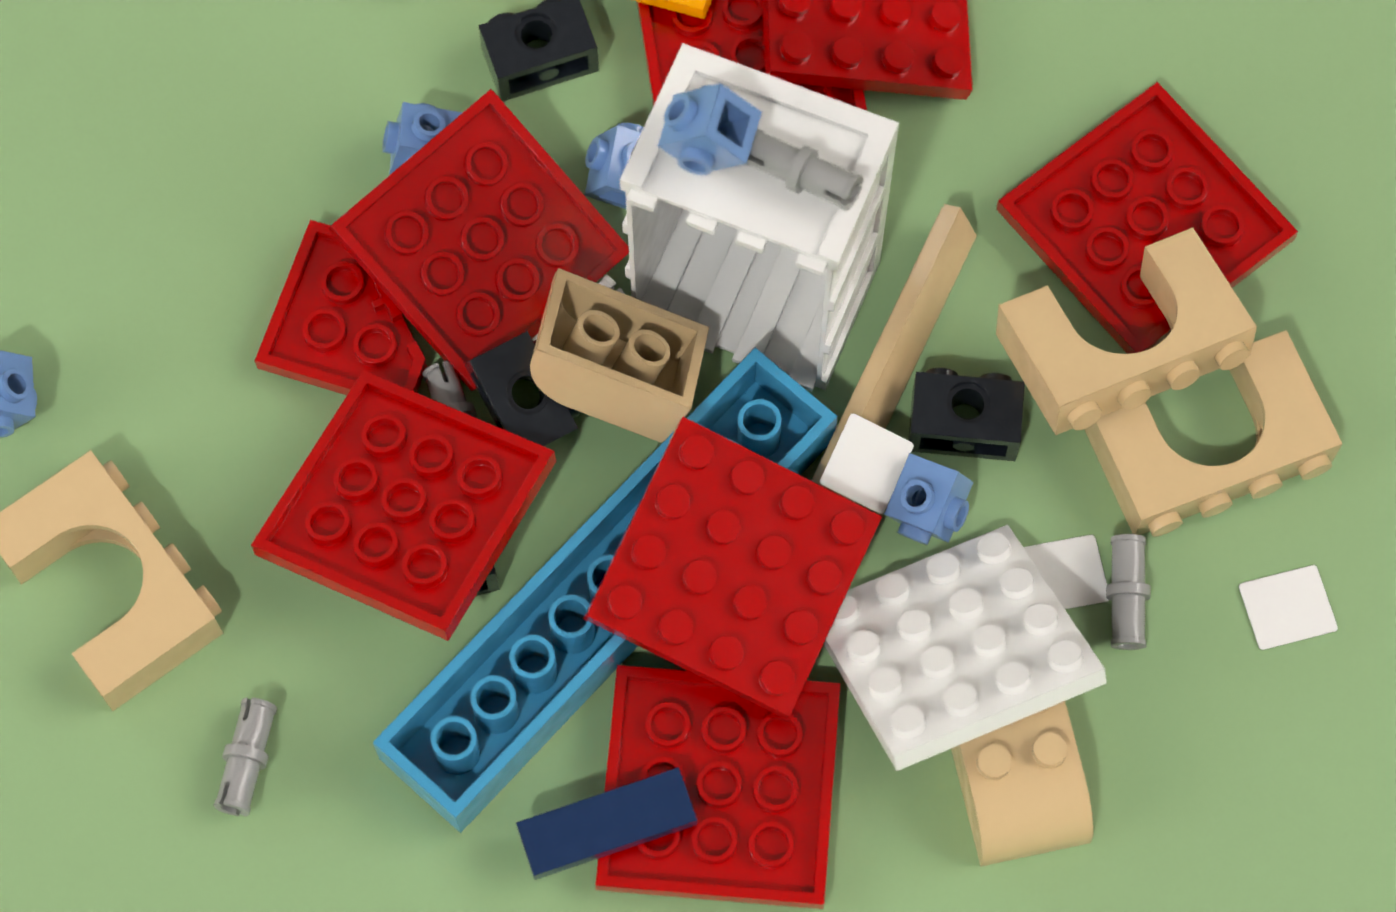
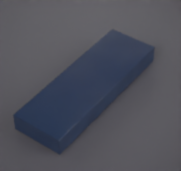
[516,767,697,880]

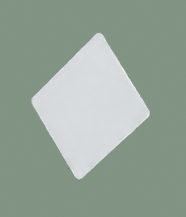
[820,413,914,514]
[1023,535,1109,609]
[1239,565,1338,650]

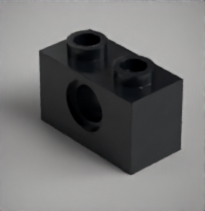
[478,0,599,101]
[465,331,580,446]
[908,368,1025,461]

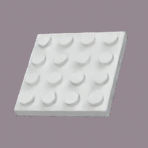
[824,525,1107,771]

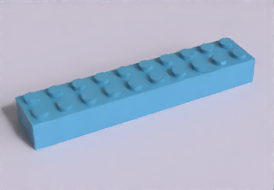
[373,347,838,833]

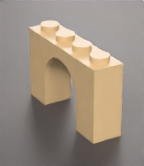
[996,228,1257,435]
[1084,330,1343,537]
[0,450,223,711]

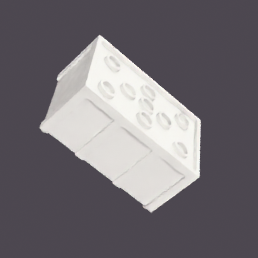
[620,43,899,392]

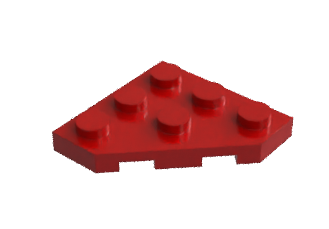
[254,219,427,395]

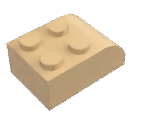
[530,268,709,443]
[951,701,1093,866]

